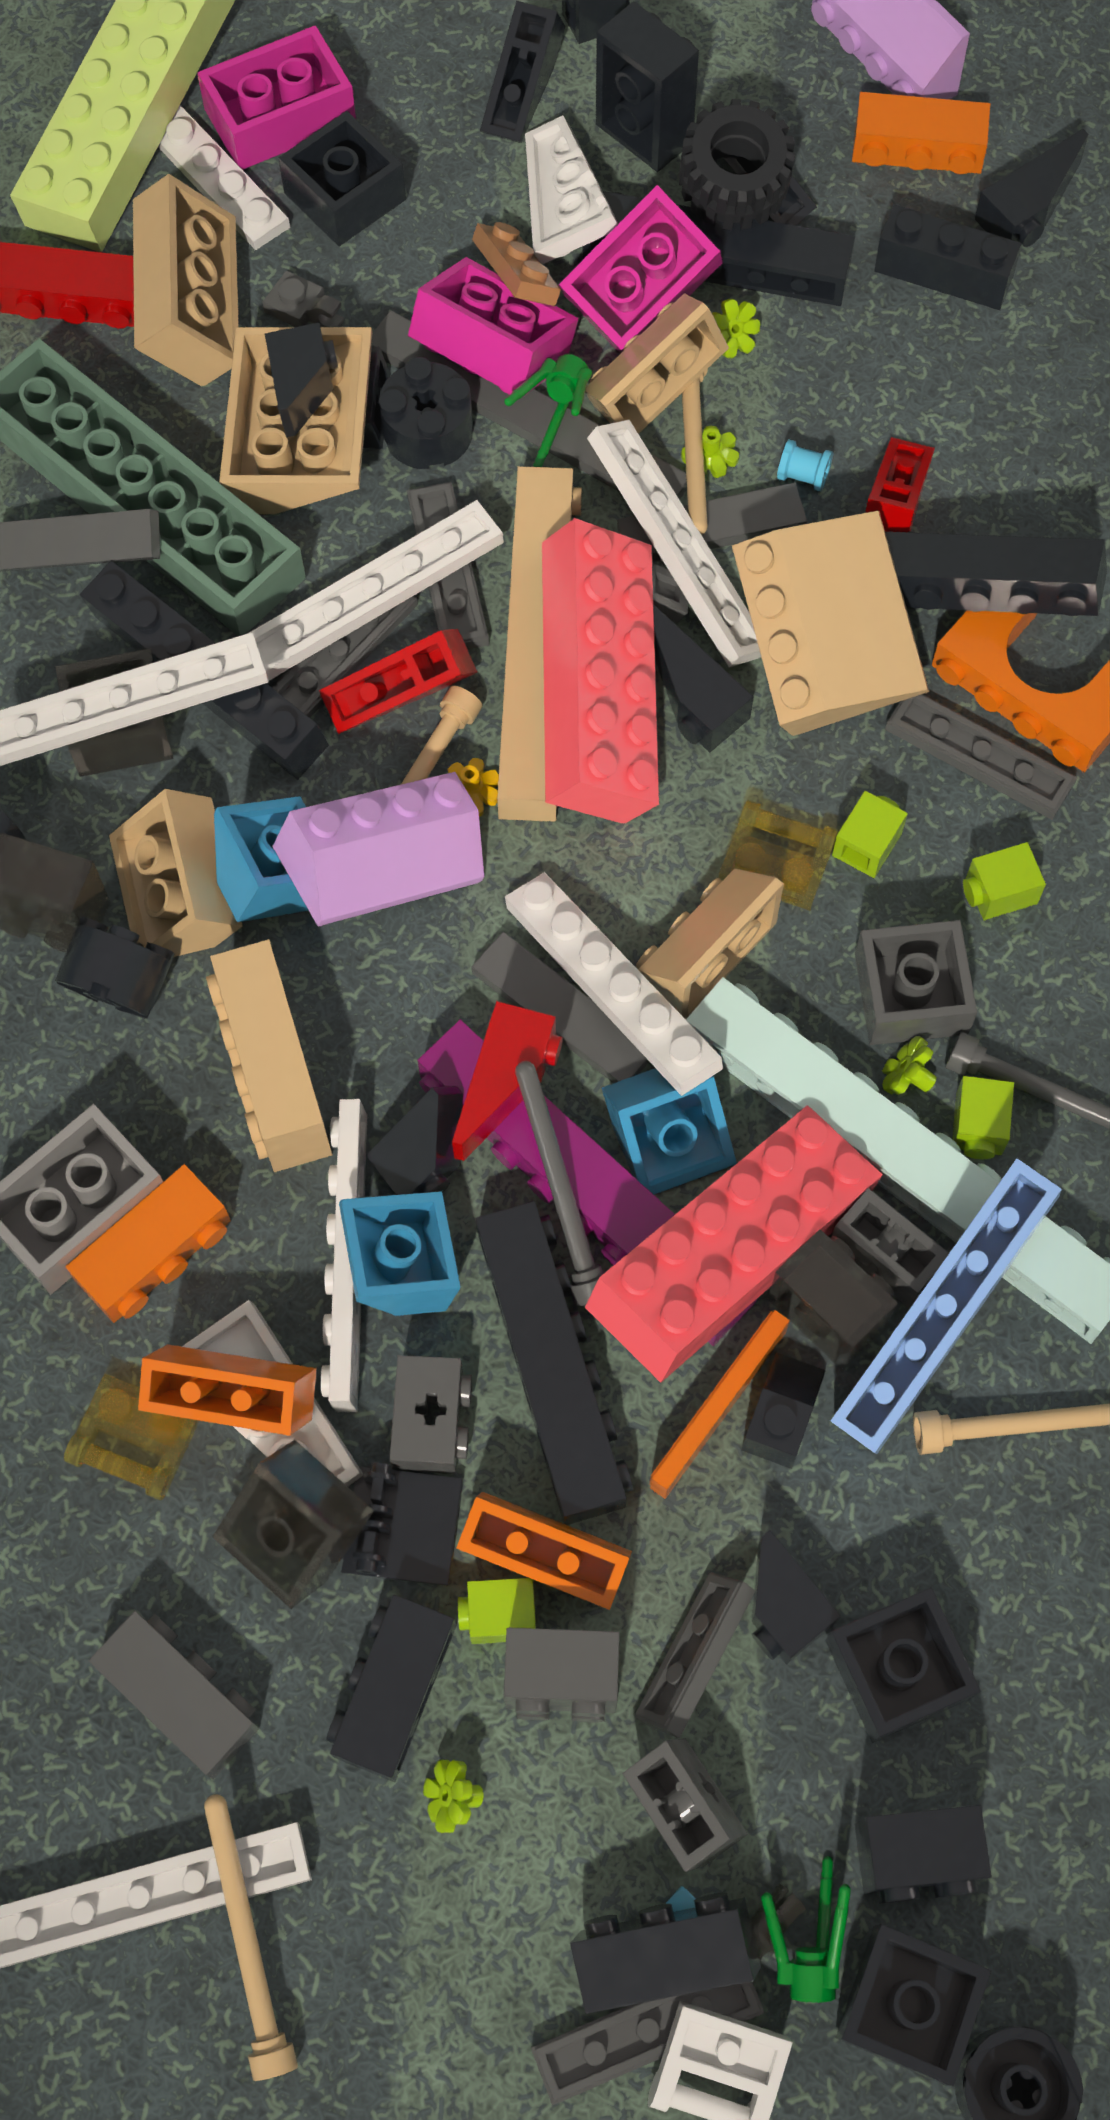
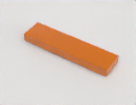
[650,1310,790,1499]

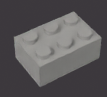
[0,1104,163,1295]

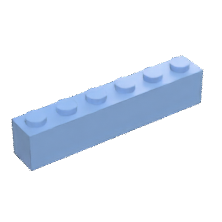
[831,1159,1062,1454]

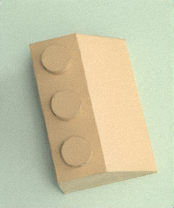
[585,294,729,434]
[109,789,242,957]
[636,868,784,1019]

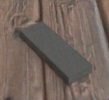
[635,1572,756,1738]

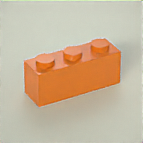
[852,92,990,174]
[65,1164,231,1323]
[138,1344,317,1436]
[456,1492,632,1610]

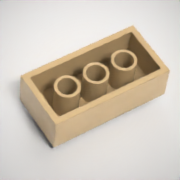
[133,174,239,386]
[206,939,332,1172]

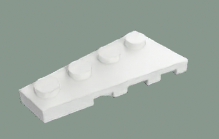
[525,115,618,264]
[182,1300,364,1506]

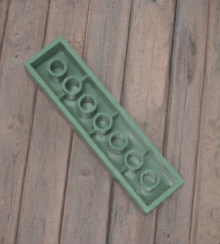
[0,338,306,636]

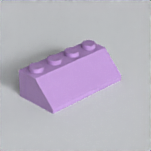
[811,0,970,100]
[272,772,484,926]

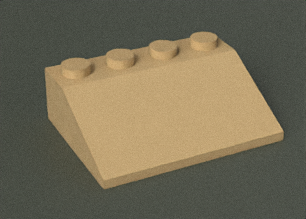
[219,327,373,514]
[732,511,929,736]

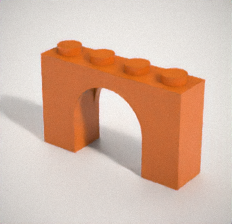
[932,610,1110,773]

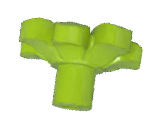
[712,299,760,358]
[681,426,739,478]
[882,1036,937,1095]
[423,1759,484,1833]

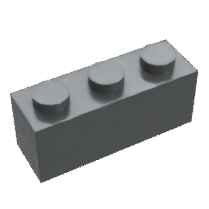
[88,1611,259,1780]

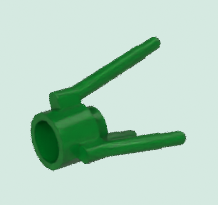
[504,354,592,467]
[761,1856,851,2003]

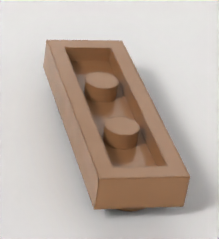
[472,222,561,306]

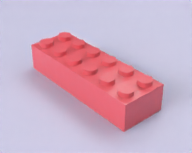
[542,518,659,823]
[585,1105,883,1383]

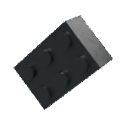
[596,1,699,173]

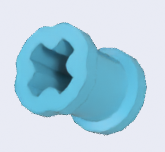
[777,439,833,492]

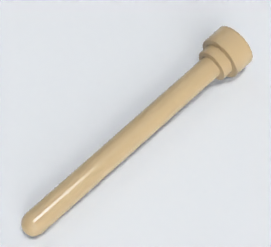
[682,369,708,535]
[401,686,483,784]
[913,1404,1110,1455]
[204,1794,298,2081]

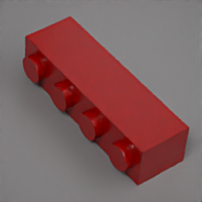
[0,242,134,329]

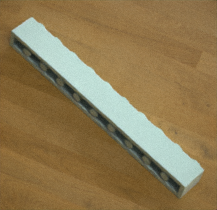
[686,977,1110,1344]

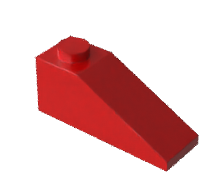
[865,437,935,532]
[319,629,477,734]
[452,1001,563,1161]

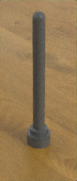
[945,1032,1110,1129]
[515,1061,605,1306]

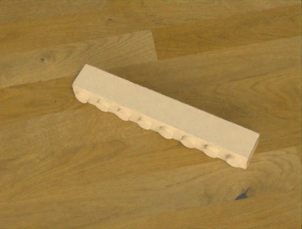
[497,466,582,821]

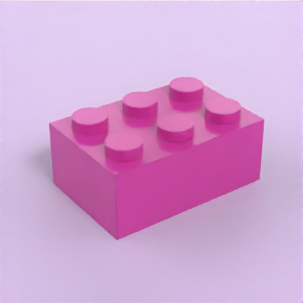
[197,25,356,170]
[559,185,722,354]
[408,257,579,397]

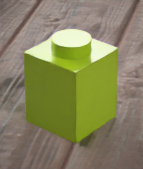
[832,791,908,878]
[963,842,1046,920]
[952,1076,1014,1159]
[458,1578,536,1644]

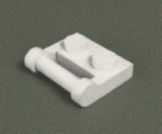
[648,2001,793,2120]

